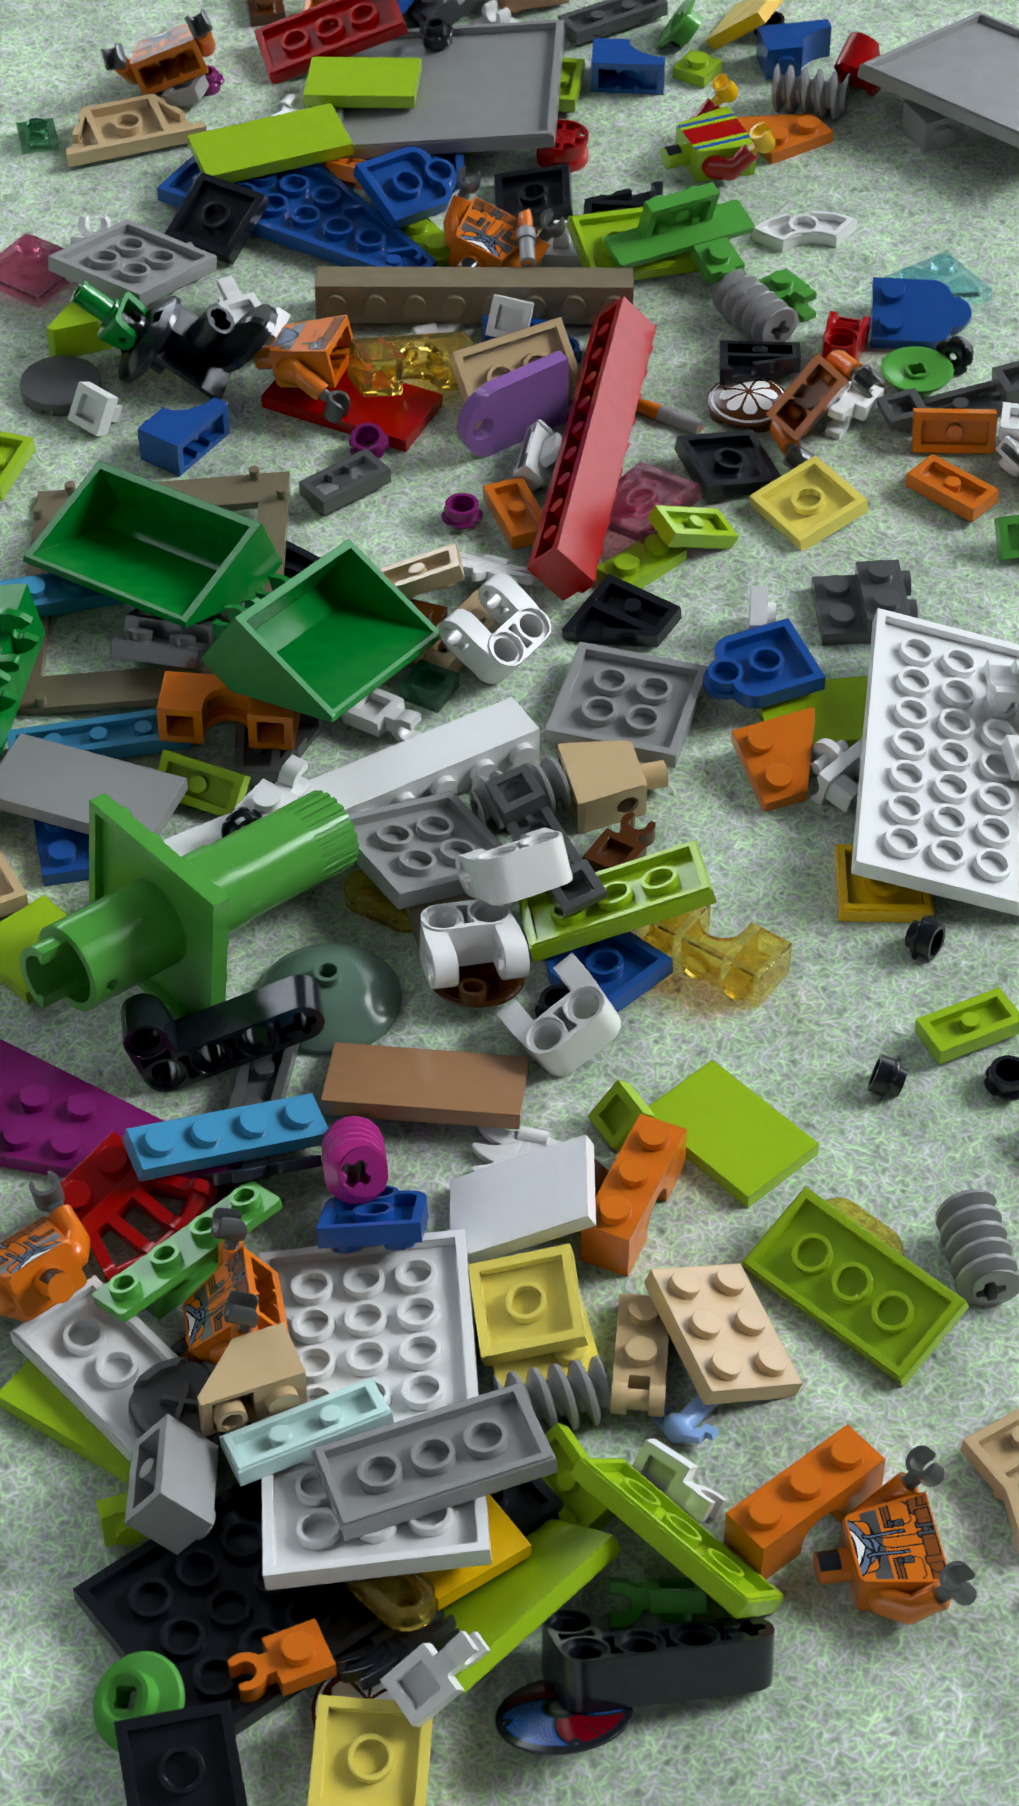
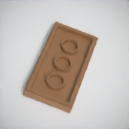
[320,1042,529,1130]

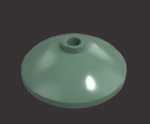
[259,943,402,1056]

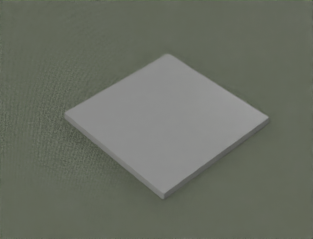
[857,11,1019,148]
[336,19,565,159]

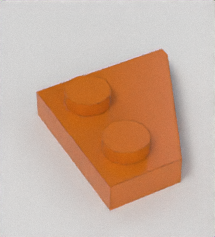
[736,113,834,165]
[731,707,815,812]

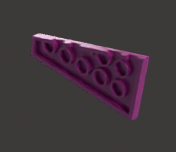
[0,1039,243,1206]

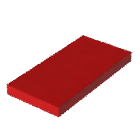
[254,0,408,84]
[261,366,443,452]

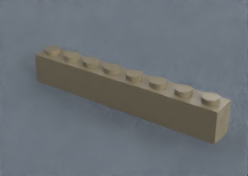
[315,266,634,324]

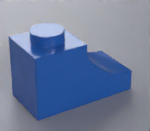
[756,19,832,80]
[591,38,665,95]
[138,397,230,477]

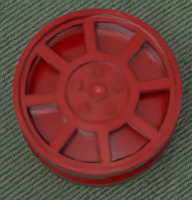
[536,119,589,172]

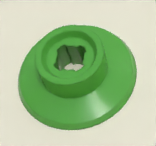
[656,0,703,48]
[881,346,954,398]
[93,1651,185,1751]

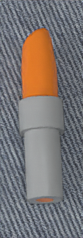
[516,209,536,267]
[636,399,704,434]

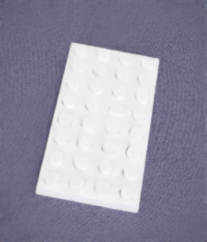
[851,608,1019,916]
[259,1229,492,1591]

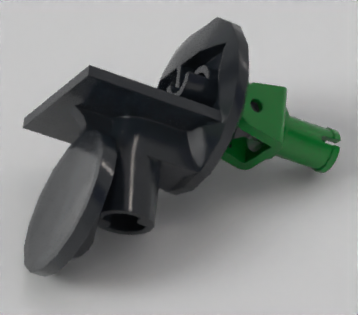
[70,280,278,400]

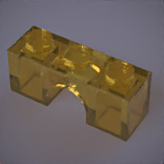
[347,331,475,398]
[639,905,792,1008]

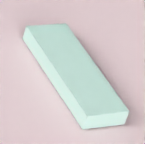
[219,1377,394,1486]

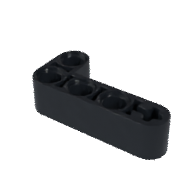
[121,974,325,1092]
[541,1610,775,1713]

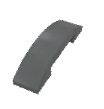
[876,361,1019,433]
[484,763,608,917]

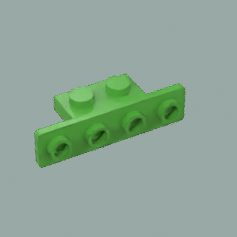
[603,182,755,268]
[92,1181,282,1322]

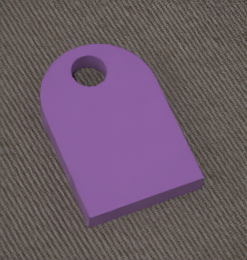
[457,351,569,457]

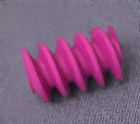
[321,1116,389,1204]

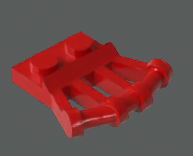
[48,1131,218,1282]

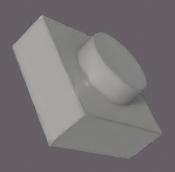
[161,74,209,110]

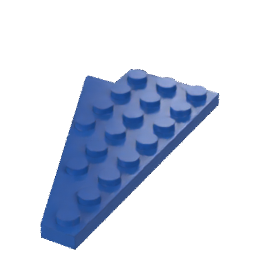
[157,156,437,267]

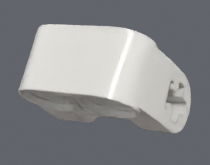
[438,573,551,685]
[455,827,573,905]
[419,899,530,989]
[496,953,621,1077]

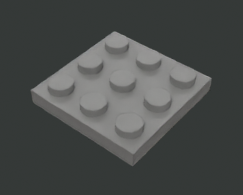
[48,219,217,307]
[544,642,708,768]
[349,791,503,910]

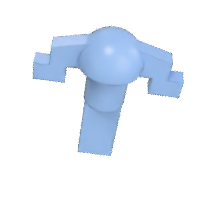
[652,1395,719,1444]

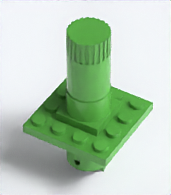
[20,790,359,1020]

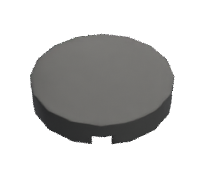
[20,355,102,417]
[128,1358,230,1445]

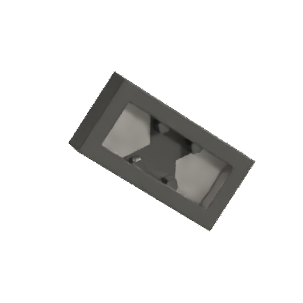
[299,448,391,516]

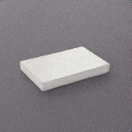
[450,1134,596,1264]

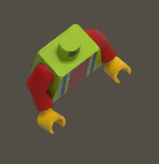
[661,73,775,182]

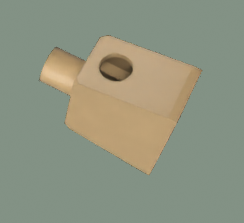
[557,740,668,834]

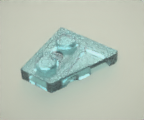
[884,251,993,303]

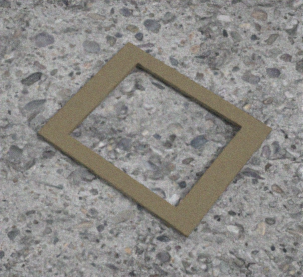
[16,466,291,715]

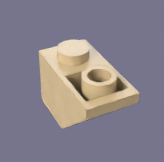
[198,1322,307,1437]

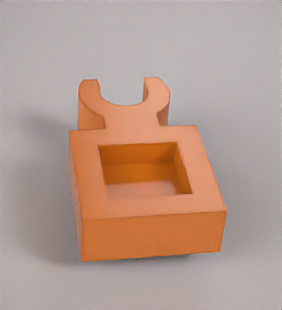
[228,1618,337,1703]

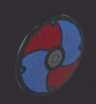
[495,1679,633,1755]

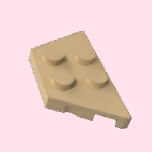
[66,93,207,167]

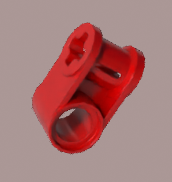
[834,32,881,97]
[821,311,871,362]

